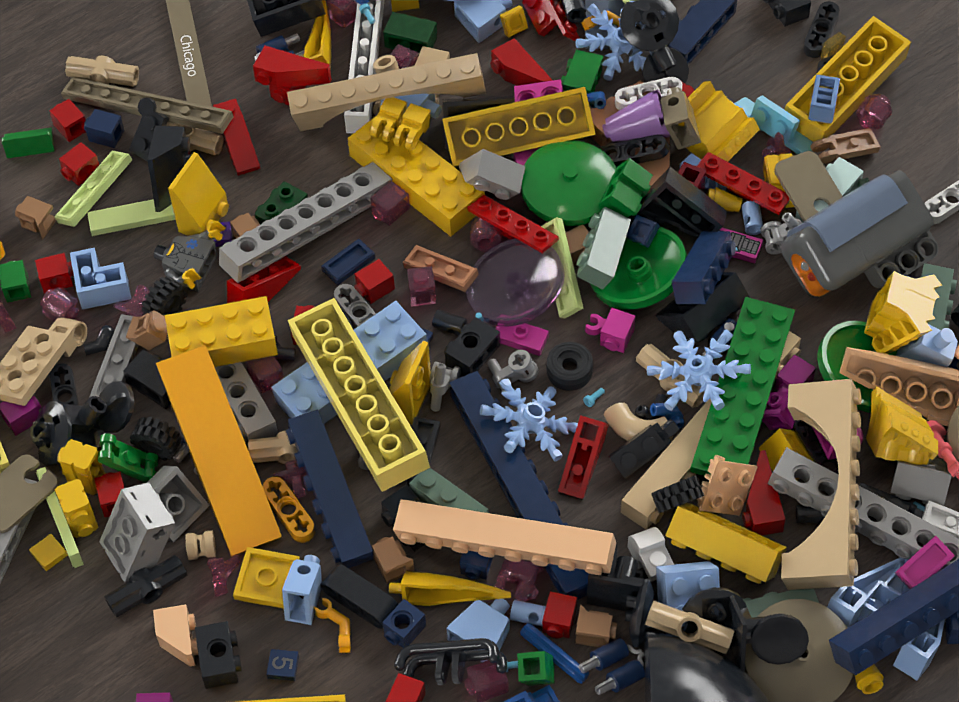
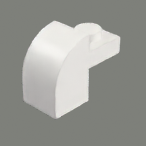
[628,527,674,581]

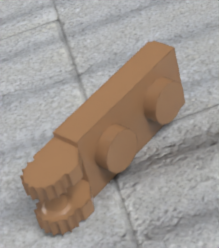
[810,128,881,164]

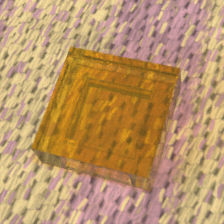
[821,32,846,60]

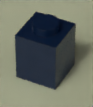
[84,109,125,148]

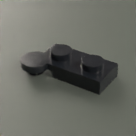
[129,97,169,161]

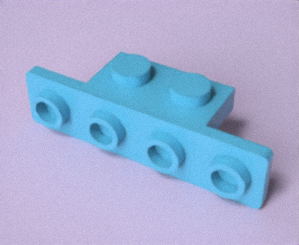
[734,95,816,154]

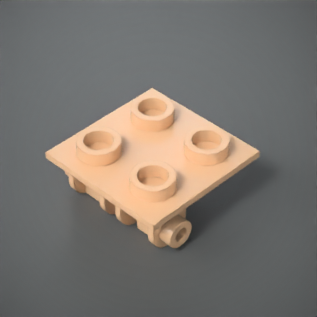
[697,455,757,516]

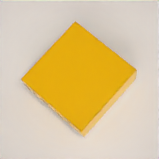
[500,6,528,37]
[29,534,68,571]

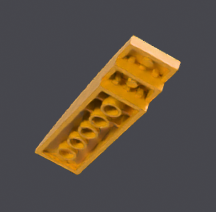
[156,345,282,557]

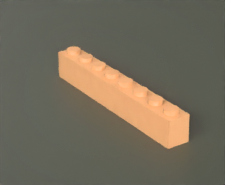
[393,499,616,575]

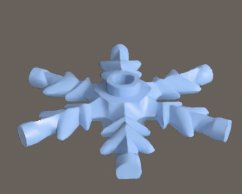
[576,1,646,81]
[647,330,751,411]
[480,378,578,461]

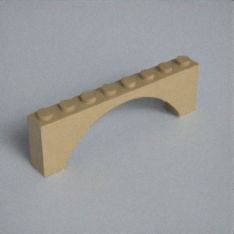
[287,53,486,132]
[781,379,861,590]

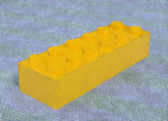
[785,16,911,142]
[442,87,596,166]
[348,115,485,237]

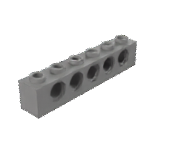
[215,362,278,443]

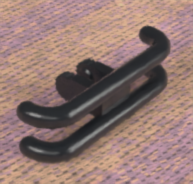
[394,638,507,685]

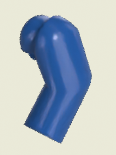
[587,91,606,109]
[650,403,685,429]

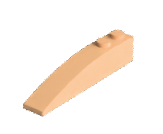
[840,347,959,426]

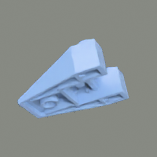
[827,557,945,681]

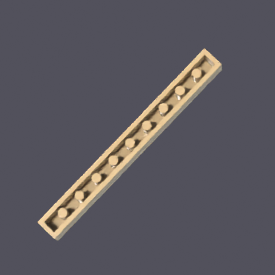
[621,331,801,530]

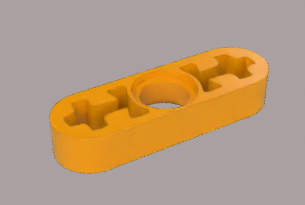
[262,477,315,543]

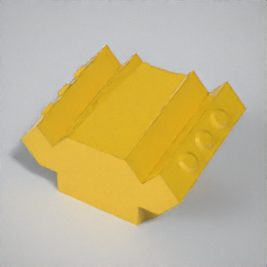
[678,81,760,162]
[864,271,942,354]
[866,386,938,465]

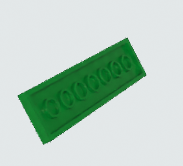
[690,297,795,480]

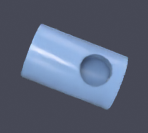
[741,201,763,235]
[510,600,546,627]

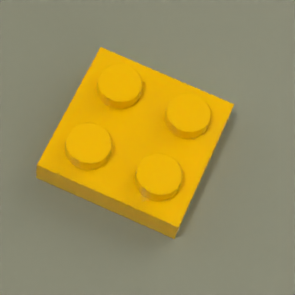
[233,547,300,609]

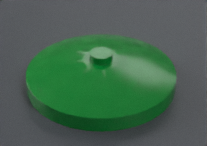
[521,140,617,226]
[590,227,687,309]
[817,321,897,413]

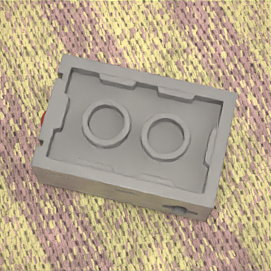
[99,483,175,582]

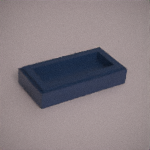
[321,239,375,286]

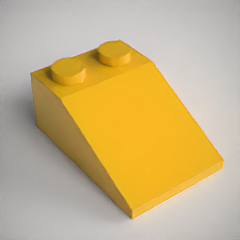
[168,152,229,236]
[389,341,431,425]

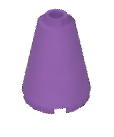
[602,89,670,142]

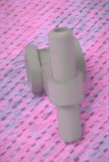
[760,212,802,254]
[487,350,539,400]
[430,361,461,411]

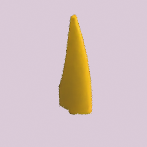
[304,0,331,70]
[389,571,511,606]

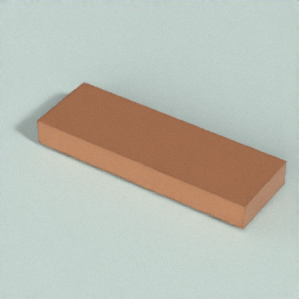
[403,245,479,292]

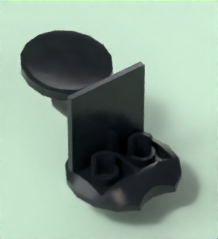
[619,0,689,94]
[30,381,135,466]
[587,531,656,648]
[682,587,809,672]

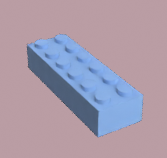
[271,301,428,424]

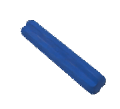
[520,623,589,684]

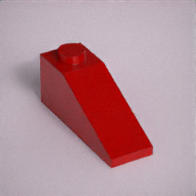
[490,38,553,86]
[253,46,332,88]
[213,98,261,176]
[227,256,301,303]
[558,415,609,499]
[742,450,785,536]

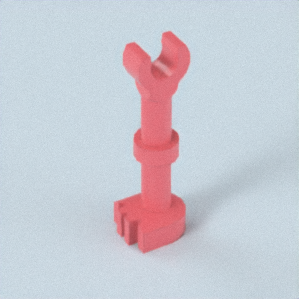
[927,420,959,480]

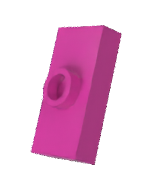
[496,316,549,356]

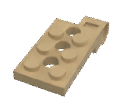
[0,317,87,406]

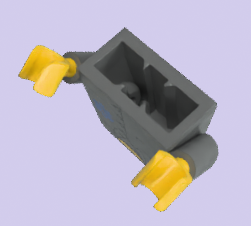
[154,221,225,292]

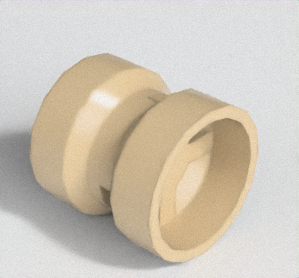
[186,530,216,560]

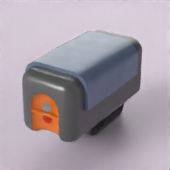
[781,170,938,297]

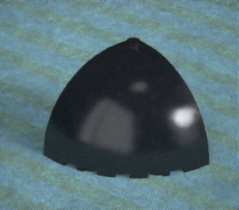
[644,632,769,702]

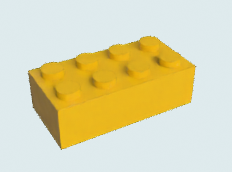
[165,296,278,367]
[665,503,787,584]

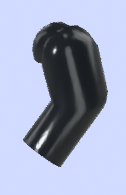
[83,325,115,356]
[270,334,296,361]
[635,394,669,420]

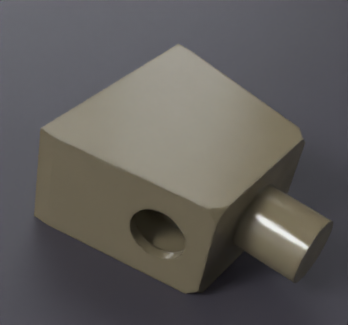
[661,87,701,150]

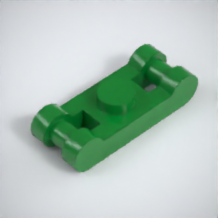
[98,434,159,483]

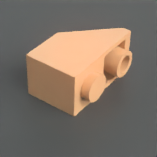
[153,604,199,667]

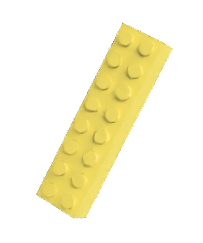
[288,298,430,492]

